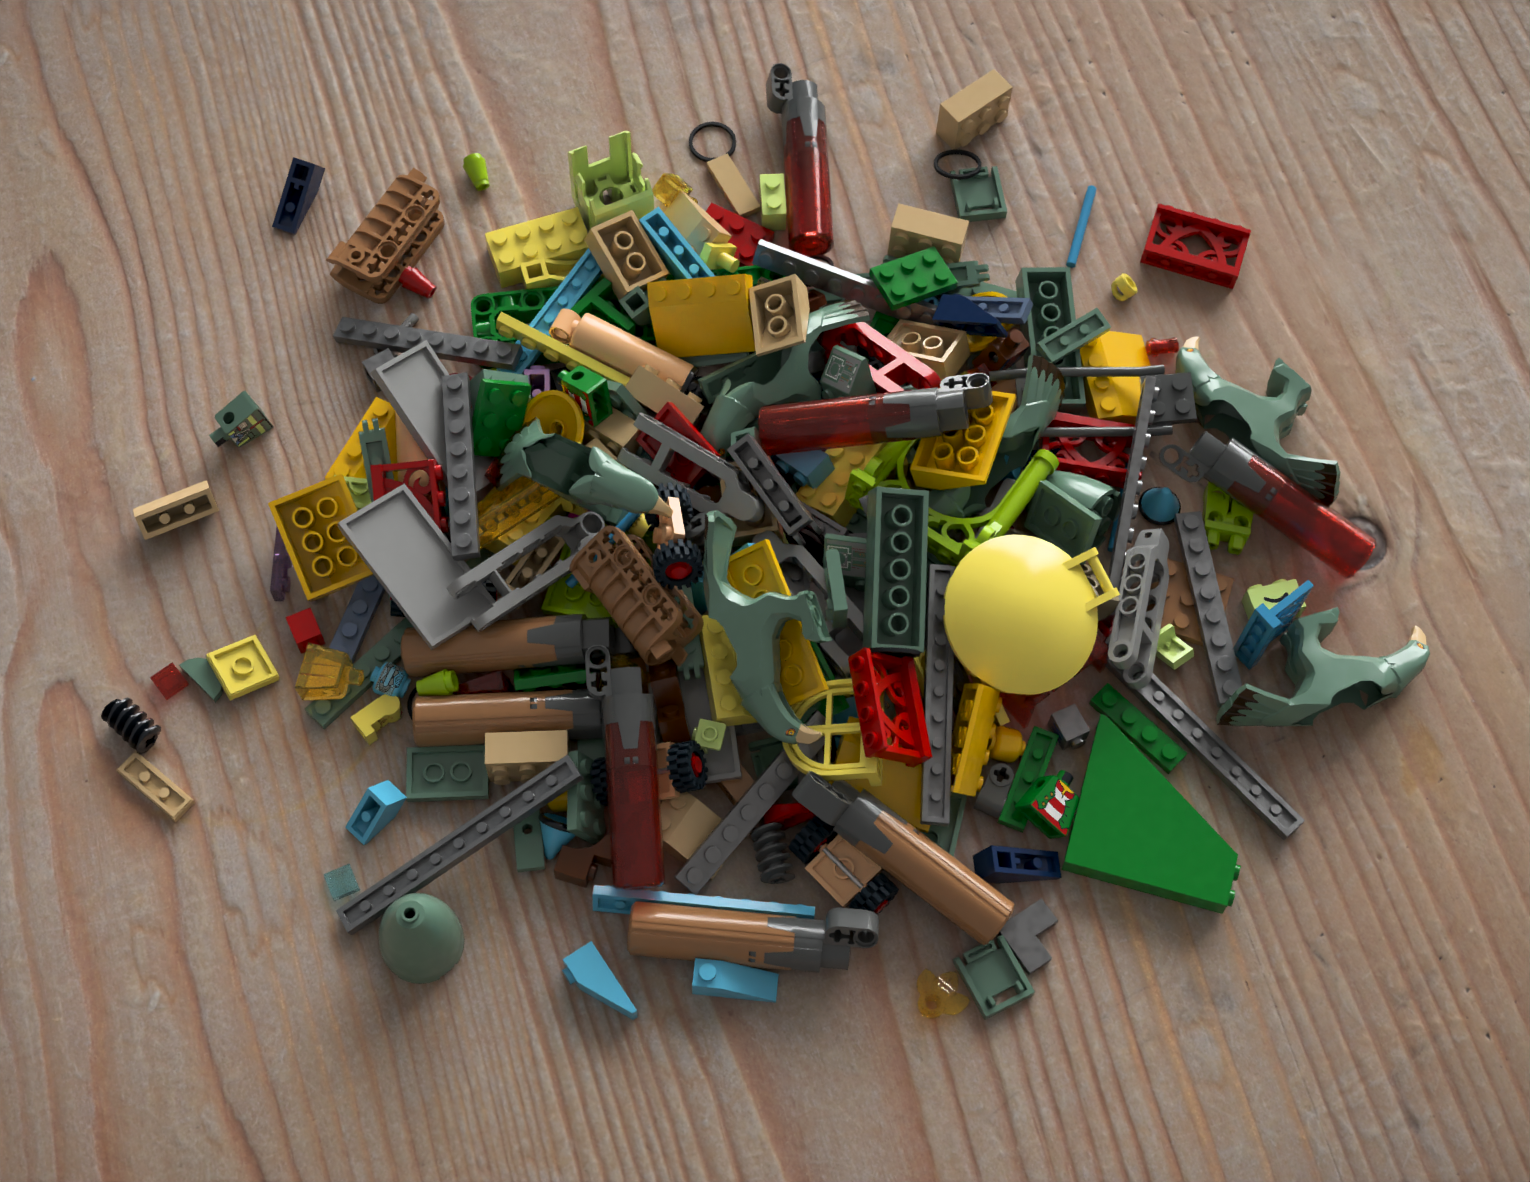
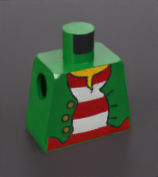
[557,366,613,428]
[1014,770,1079,839]

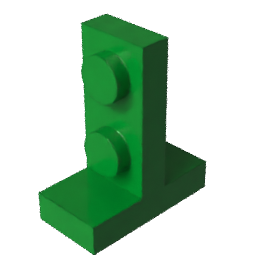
[570,277,636,336]

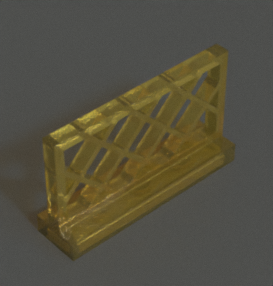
[477,476,560,550]

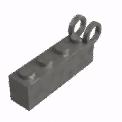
[727,434,823,546]

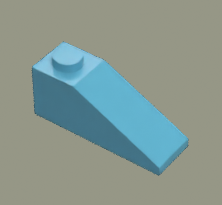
[562,941,638,1020]
[692,958,779,1003]

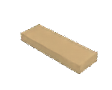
[707,153,761,218]
[116,751,195,822]

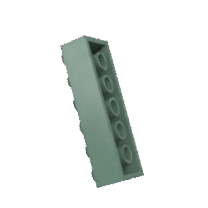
[1015,267,1086,415]
[863,487,929,654]

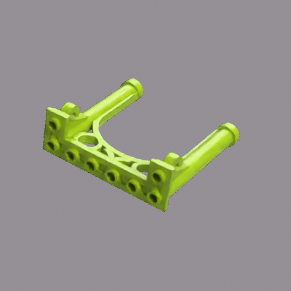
[844,439,1059,567]

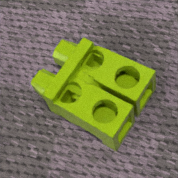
[1202,482,1254,555]

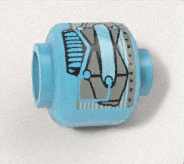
[370,662,412,699]

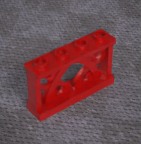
[1140,204,1251,289]
[1039,412,1142,489]
[370,459,448,534]
[848,647,932,768]

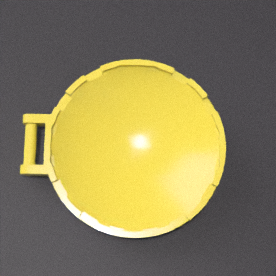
[943,535,1120,695]

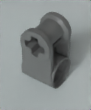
[973,763,1014,819]

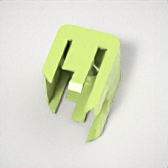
[568,130,654,232]

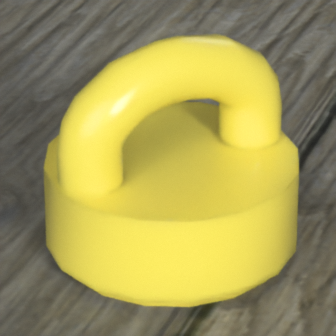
[1111,273,1138,301]

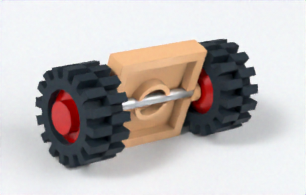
[644,483,704,590]
[590,740,708,806]
[789,816,899,914]

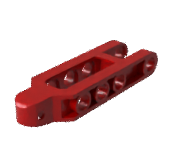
[817,322,941,397]

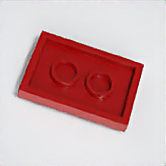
[705,202,775,267]
[636,402,720,489]

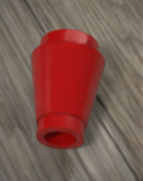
[399,266,437,299]

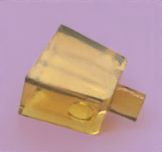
[295,643,364,701]

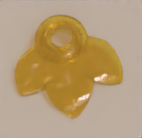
[916,969,970,1019]

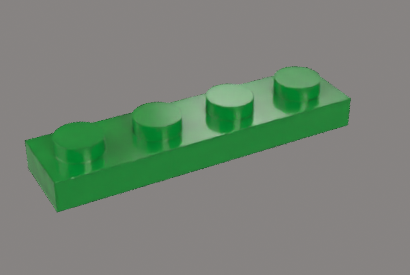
[1089,683,1188,775]
[997,726,1059,833]

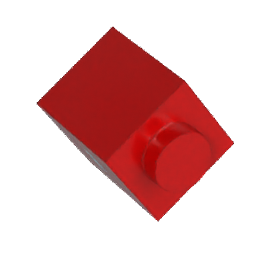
[285,607,326,654]

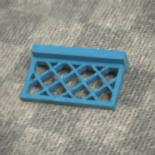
[1233,580,1314,670]

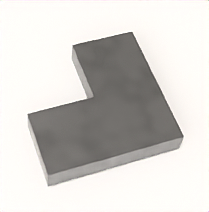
[998,898,1058,975]

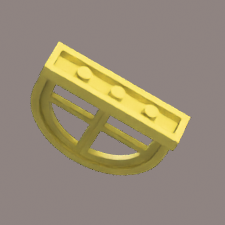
[782,678,885,786]

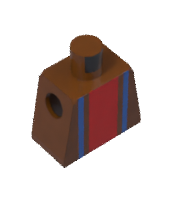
[972,327,1030,376]

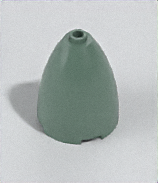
[1025,470,1121,549]
[378,893,465,984]

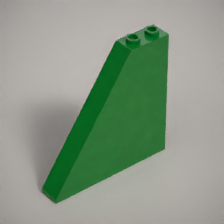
[1062,714,1241,914]

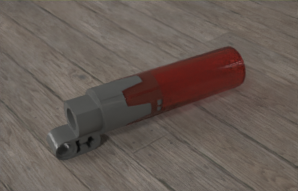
[766,63,834,257]
[758,373,993,456]
[1159,431,1377,579]
[585,645,666,890]

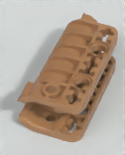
[326,167,445,304]
[569,525,704,667]

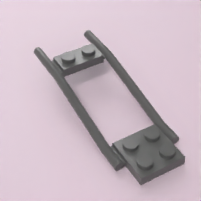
[989,365,1197,438]

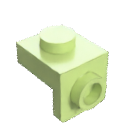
[1156,623,1194,670]
[692,718,726,754]

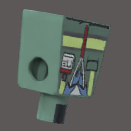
[209,390,274,447]

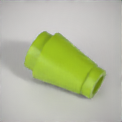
[463,153,490,191]
[416,669,459,696]

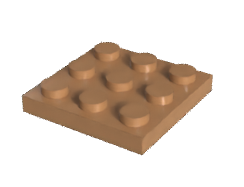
[1146,558,1234,647]

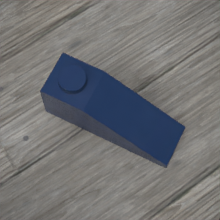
[272,157,325,234]
[932,293,1008,338]
[973,845,1062,884]

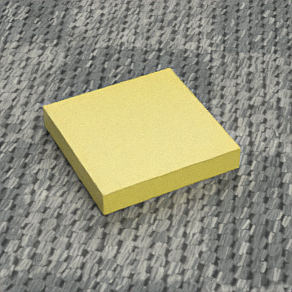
[206,634,279,701]

